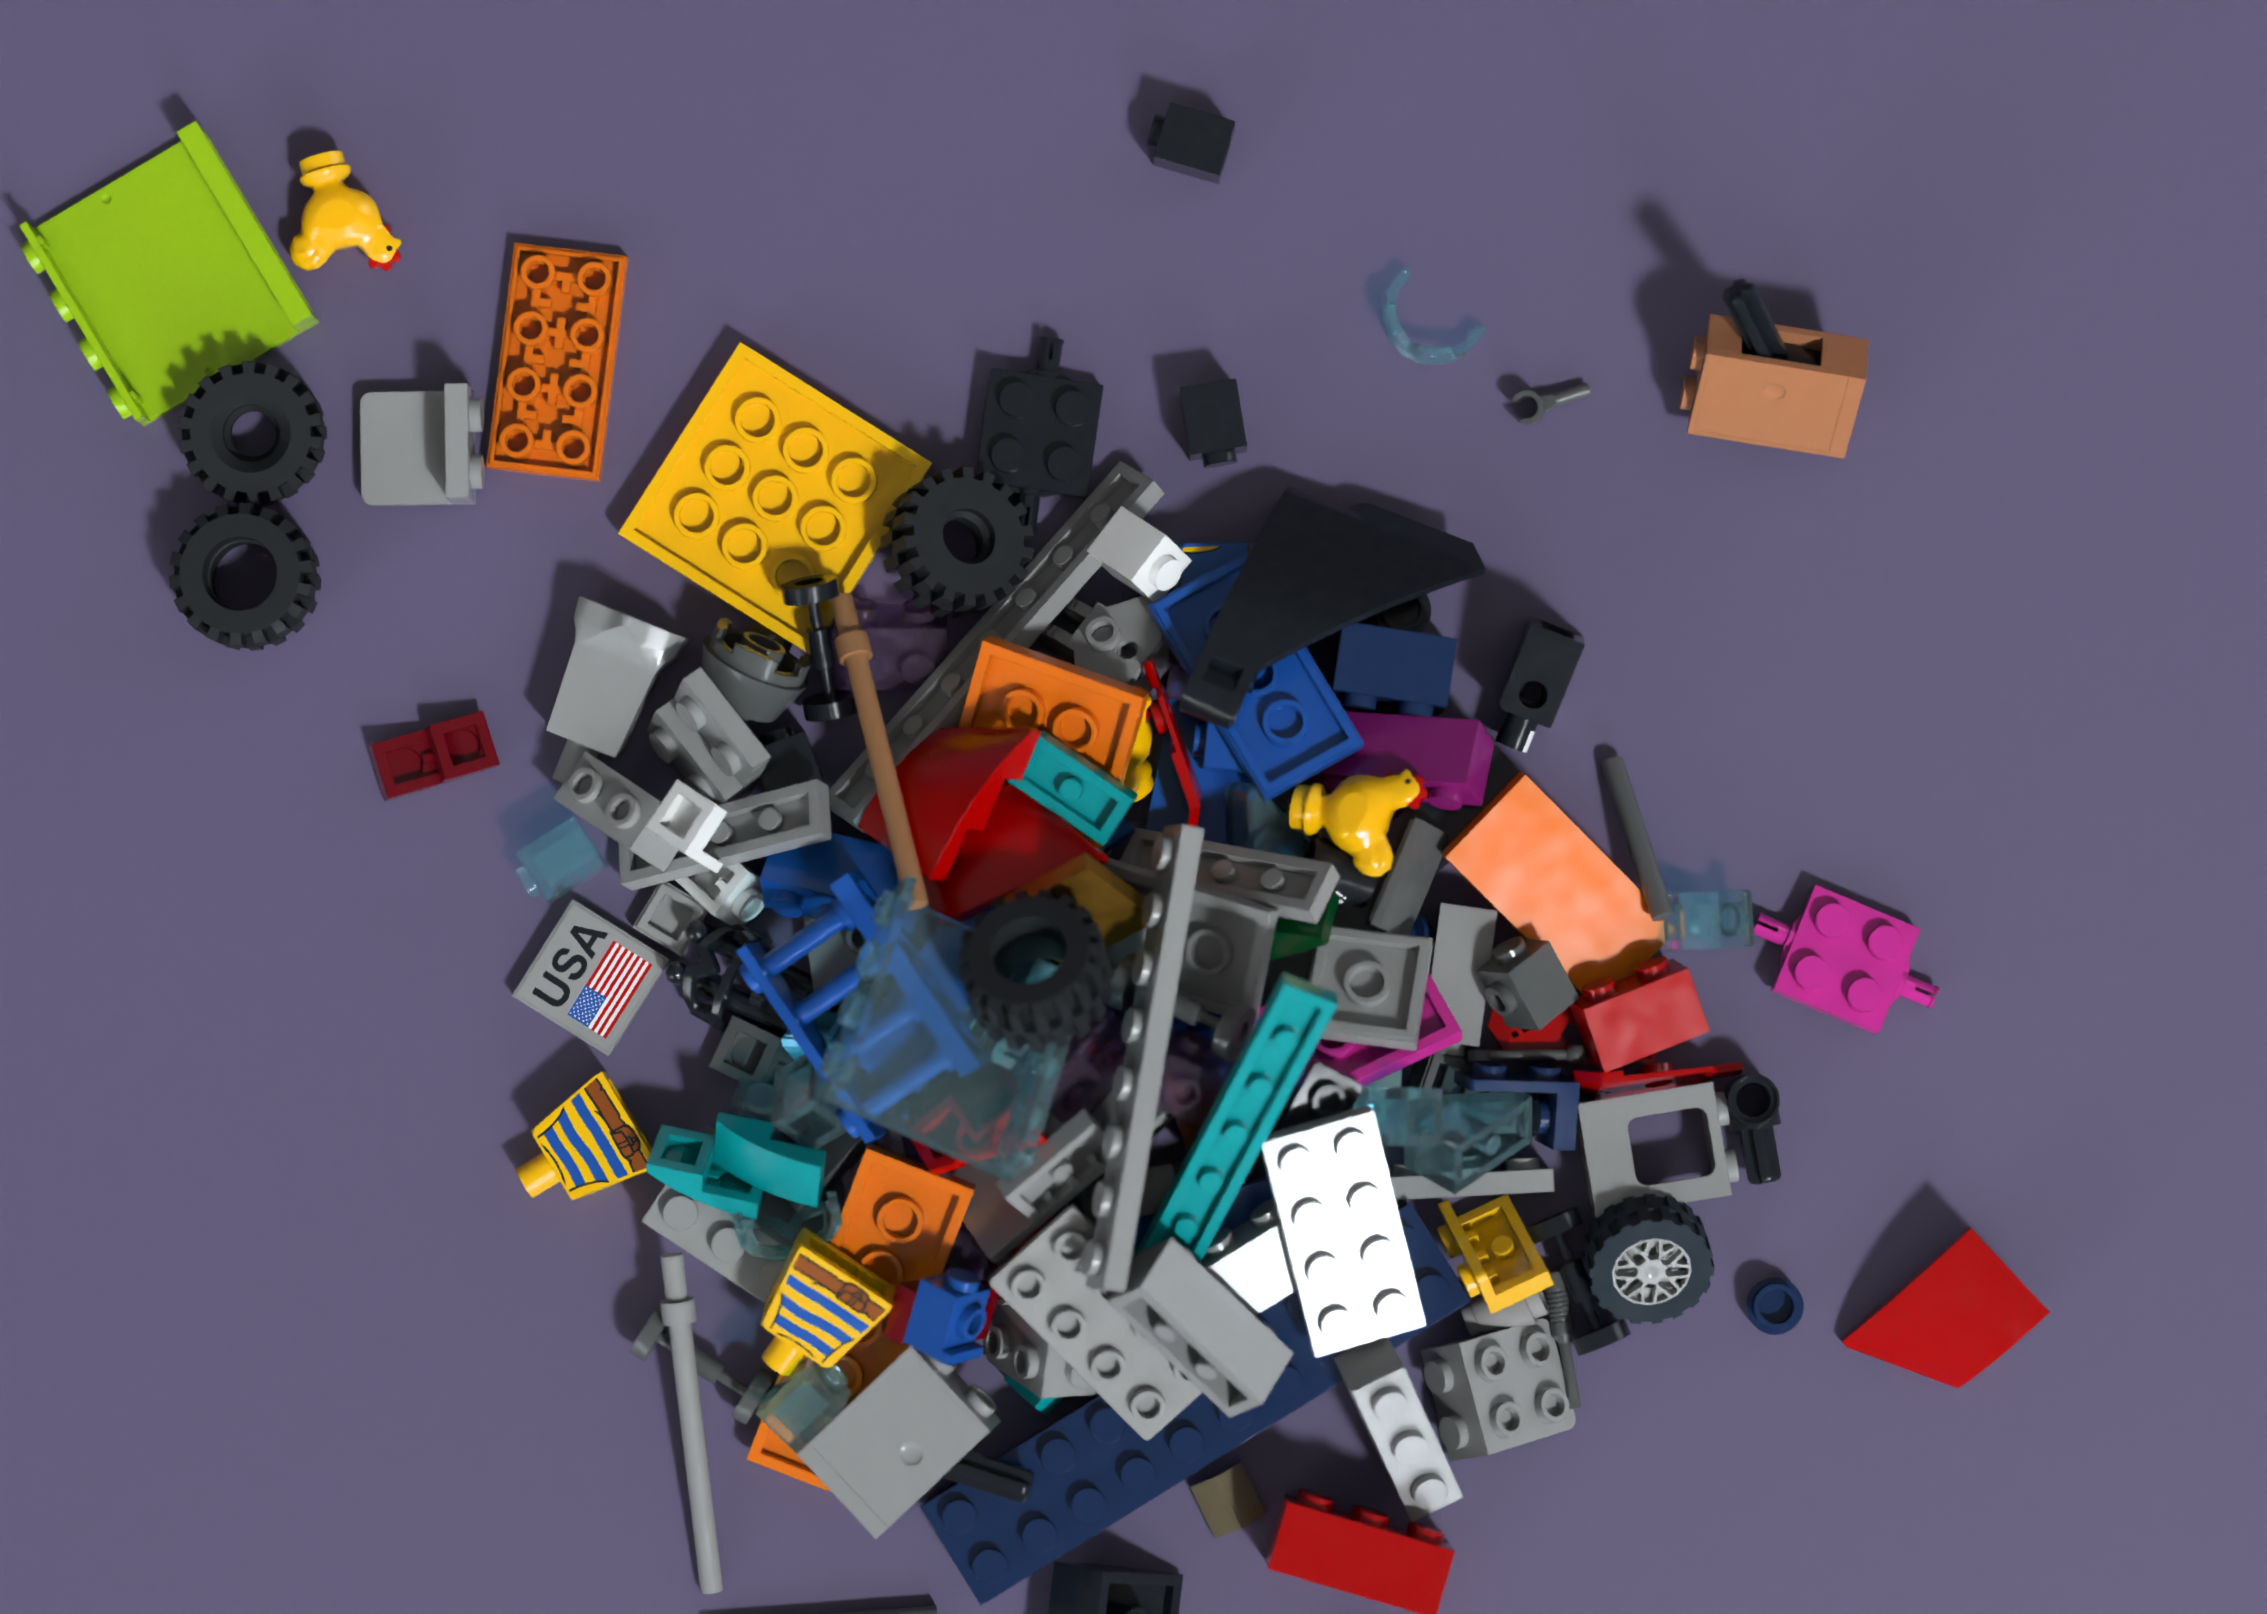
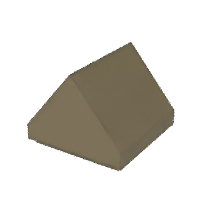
[1190,1461,1266,1538]

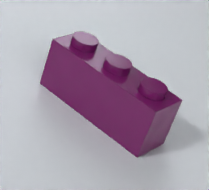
[1309,711,1495,810]

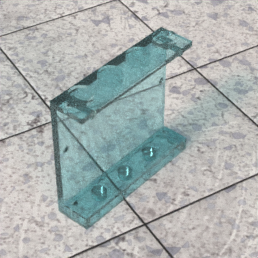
[820,876,1072,1182]

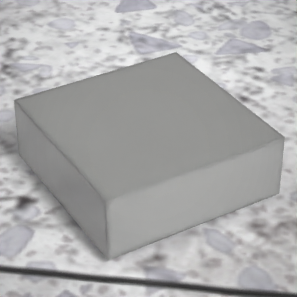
[632,882,709,957]

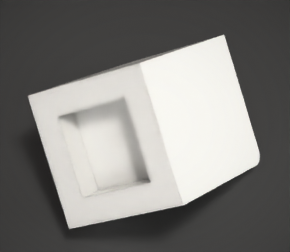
[646,779,728,874]

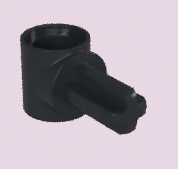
[1724,1074,1782,1185]

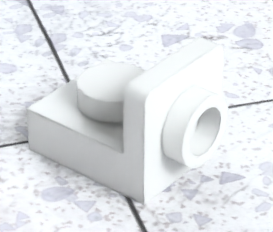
[675,862,764,926]

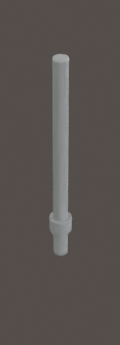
[660,1252,723,1594]

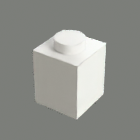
[1087,506,1192,602]

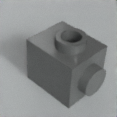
[1476,937,1580,1031]

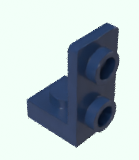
[1454,1061,1580,1151]

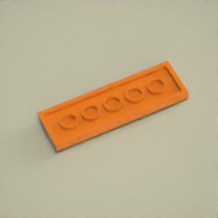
[746,1143,976,1492]

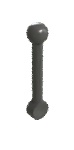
[1468,1043,1587,1065]

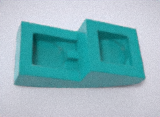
[713,1112,826,1208]
[646,1124,766,1220]

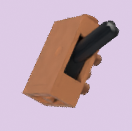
[1679,279,1869,459]

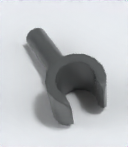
[1511,383,1591,426]

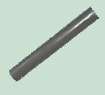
[1601,757,1674,921]

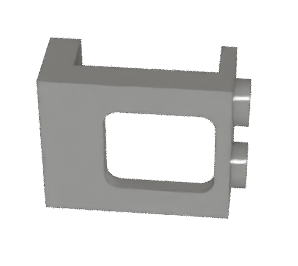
[1577,1082,1739,1217]

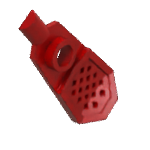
[1141,657,1201,827]

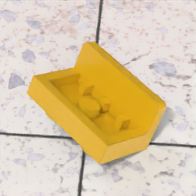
[1436,1194,1554,1314]

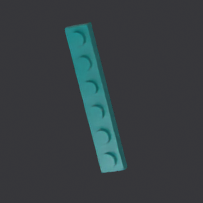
[1135,972,1338,1264]

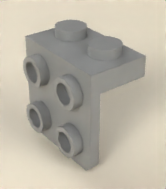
[360,383,485,506]
[983,1253,1099,1398]
[1420,1318,1576,1461]

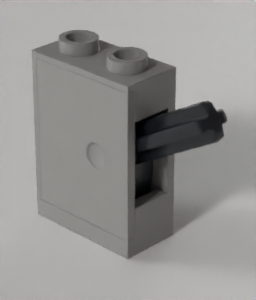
[797,1346,1034,1539]

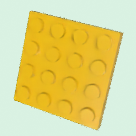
[618,342,933,656]

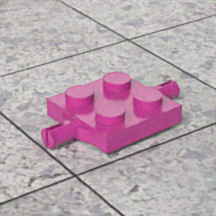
[1751,885,1939,1036]

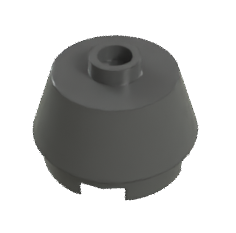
[701,618,812,723]

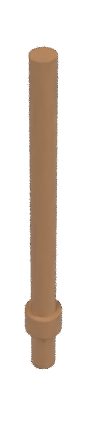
[830,593,929,910]

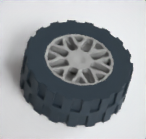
[1582,1194,1715,1324]

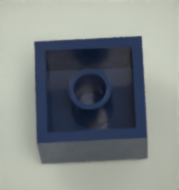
[1330,623,1458,717]

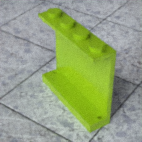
[19,121,319,427]

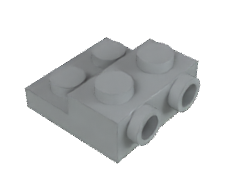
[647,667,771,805]

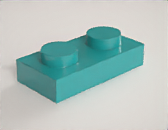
[1008,730,1138,846]

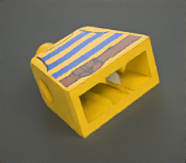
[515,1071,652,1200]
[761,1227,894,1376]

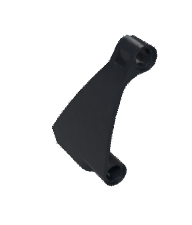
[1180,486,1485,730]

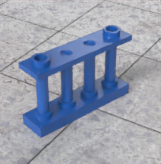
[736,870,990,1144]

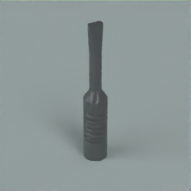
[1544,1271,1581,1409]

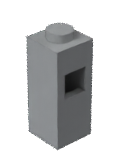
[1429,903,1498,1057]

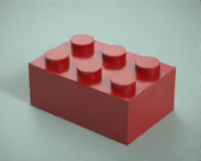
[1265,1488,1455,1614]

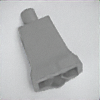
[546,596,689,783]

